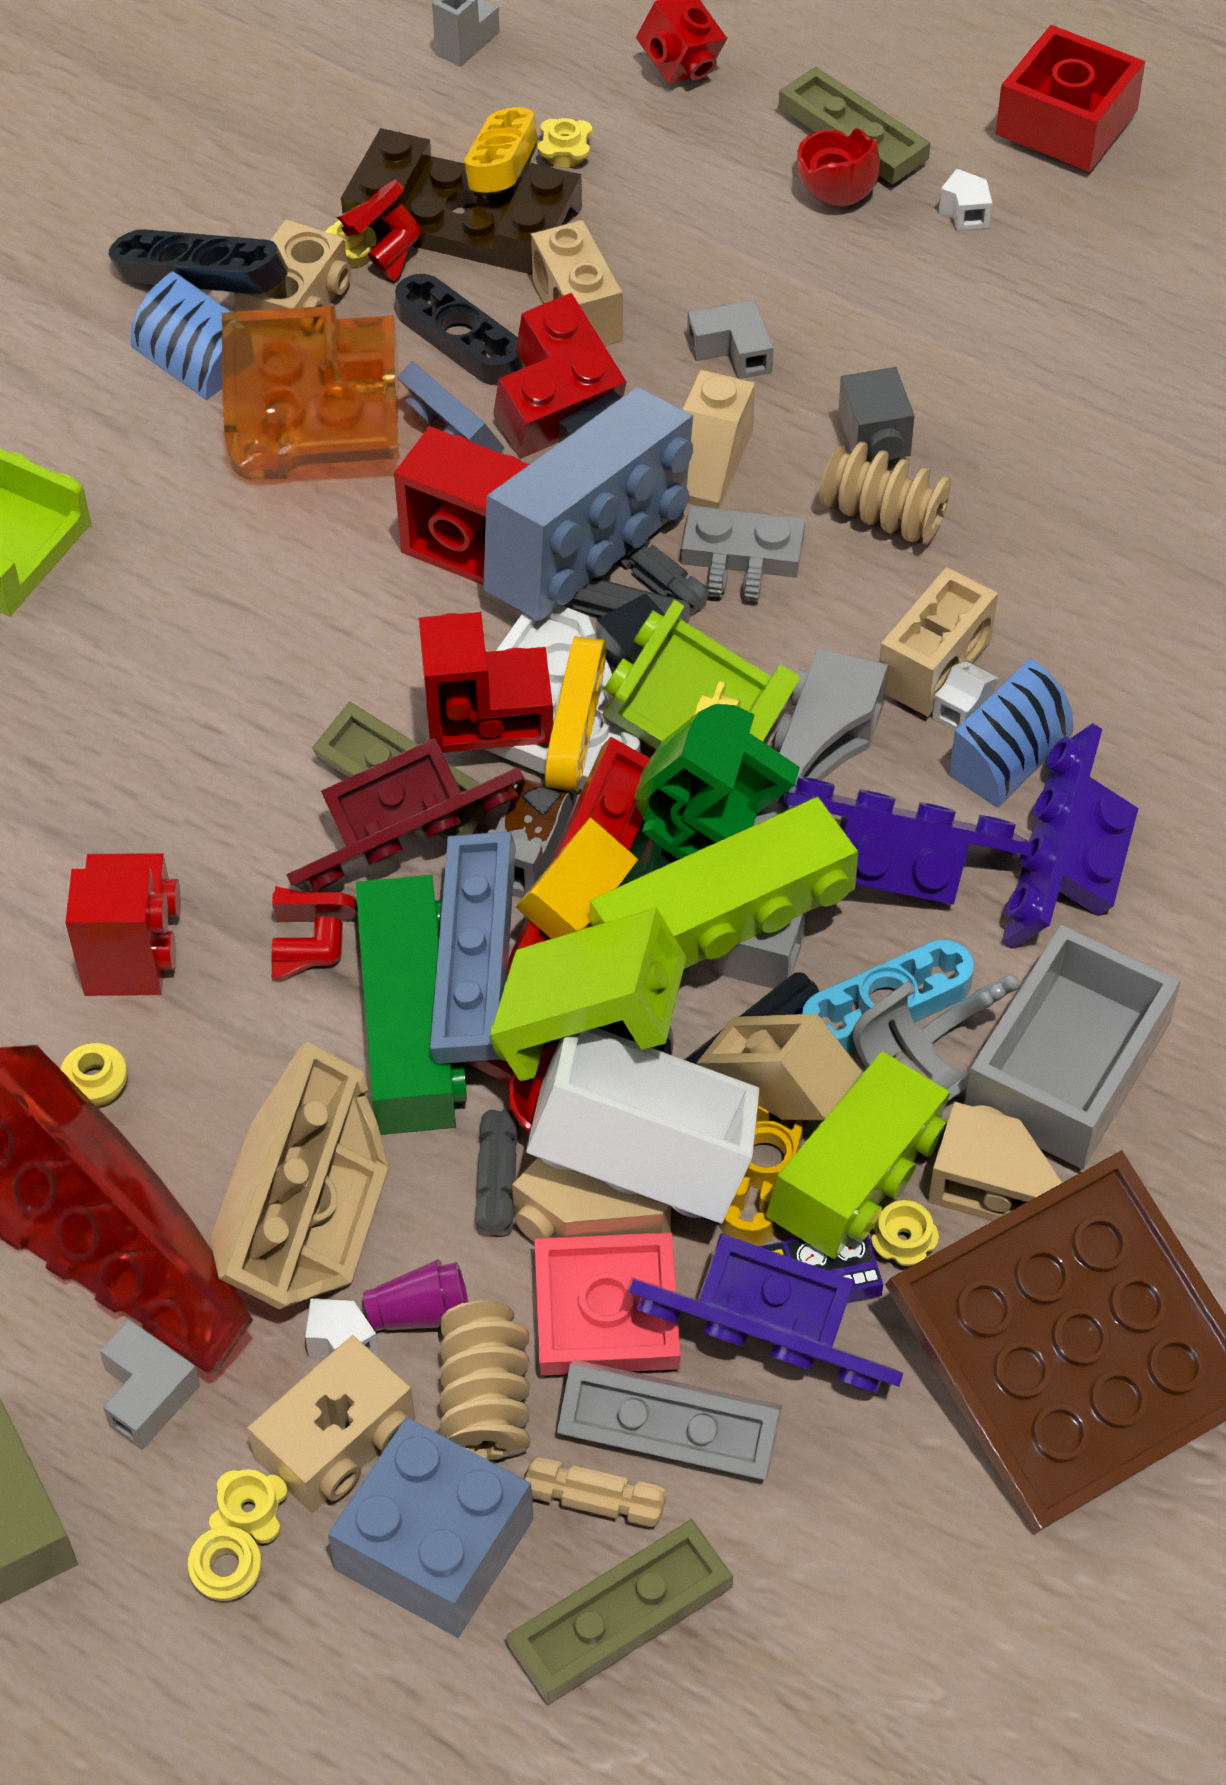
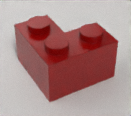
[493,292,627,459]
[418,612,554,753]
[65,853,181,996]

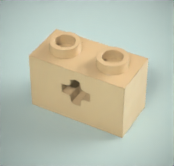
[247,1334,415,1513]

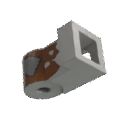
[488,779,573,898]

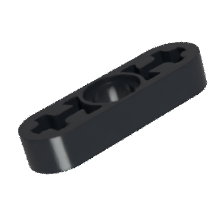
[395,274,522,385]

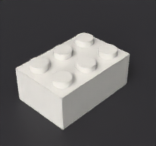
[526,1028,759,1224]

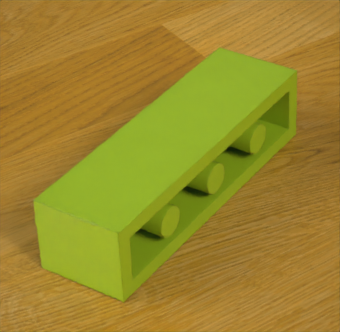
[590,797,858,969]

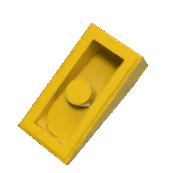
[515,817,639,939]

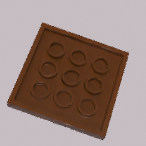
[885,1150,1226,1534]

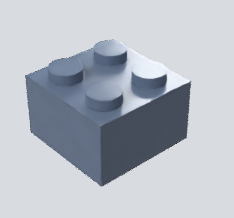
[328,1417,534,1639]

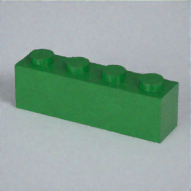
[355,875,467,1135]

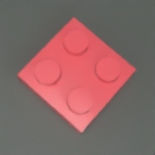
[535,1232,681,1376]

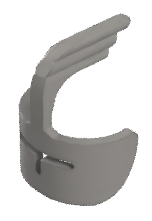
[852,975,1020,1101]

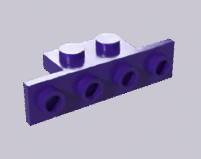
[1002,723,1139,949]
[779,776,1032,905]
[627,1233,904,1393]

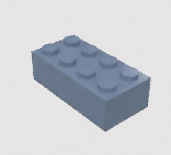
[484,387,693,621]

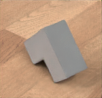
[432,0,500,67]
[687,300,774,379]
[100,1319,200,1450]

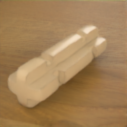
[525,1457,666,1527]

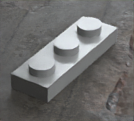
[557,1359,782,1480]

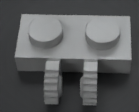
[681,505,805,602]

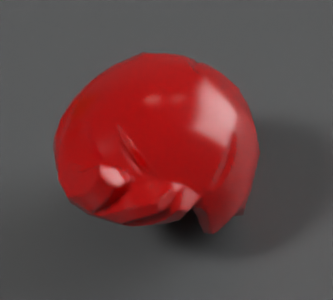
[797,128,881,207]

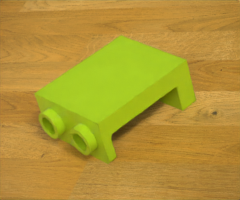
[0,448,91,617]
[602,599,801,749]
[490,907,686,1082]

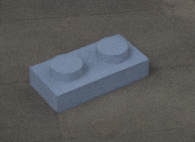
[397,361,505,453]

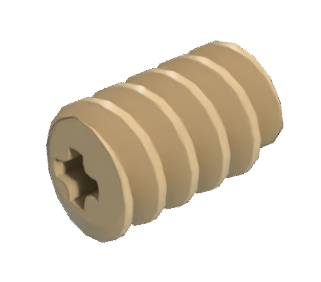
[819,441,951,545]
[440,1301,530,1461]

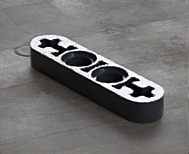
[108,229,288,294]

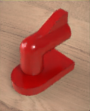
[337,179,421,281]
[271,886,358,981]

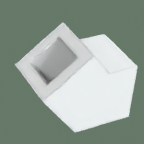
[939,168,993,231]
[932,661,999,731]
[305,1298,379,1358]

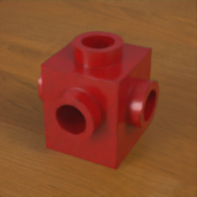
[636,0,728,84]

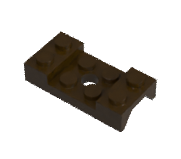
[341,128,582,275]

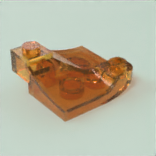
[222,306,400,480]

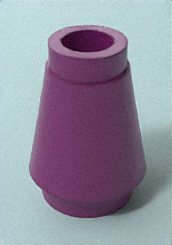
[363,1259,469,1331]

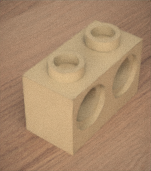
[234,219,351,350]
[531,220,623,346]
[879,566,998,717]

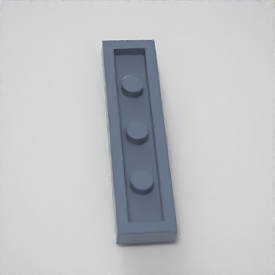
[430,831,516,1064]

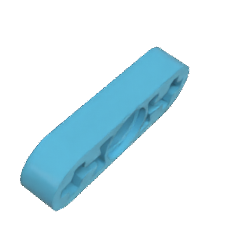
[802,940,974,1053]

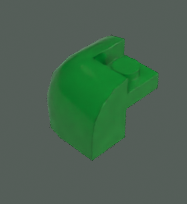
[634,704,800,859]

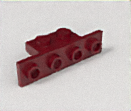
[286,737,525,892]

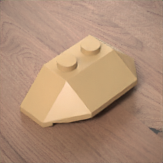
[210,1041,389,1309]

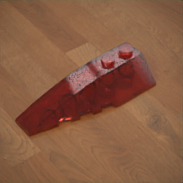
[0,1045,253,1374]

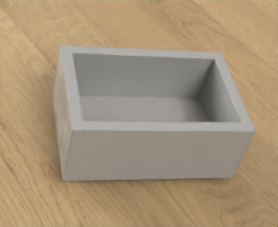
[965,924,1181,1170]

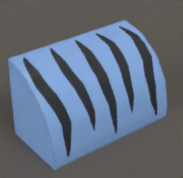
[131,271,255,400]
[949,657,1073,808]

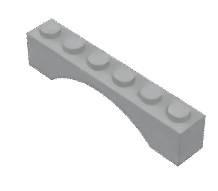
[712,648,888,989]

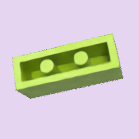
[765,1051,950,1260]

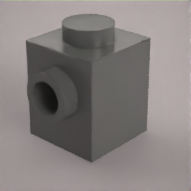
[838,367,915,463]

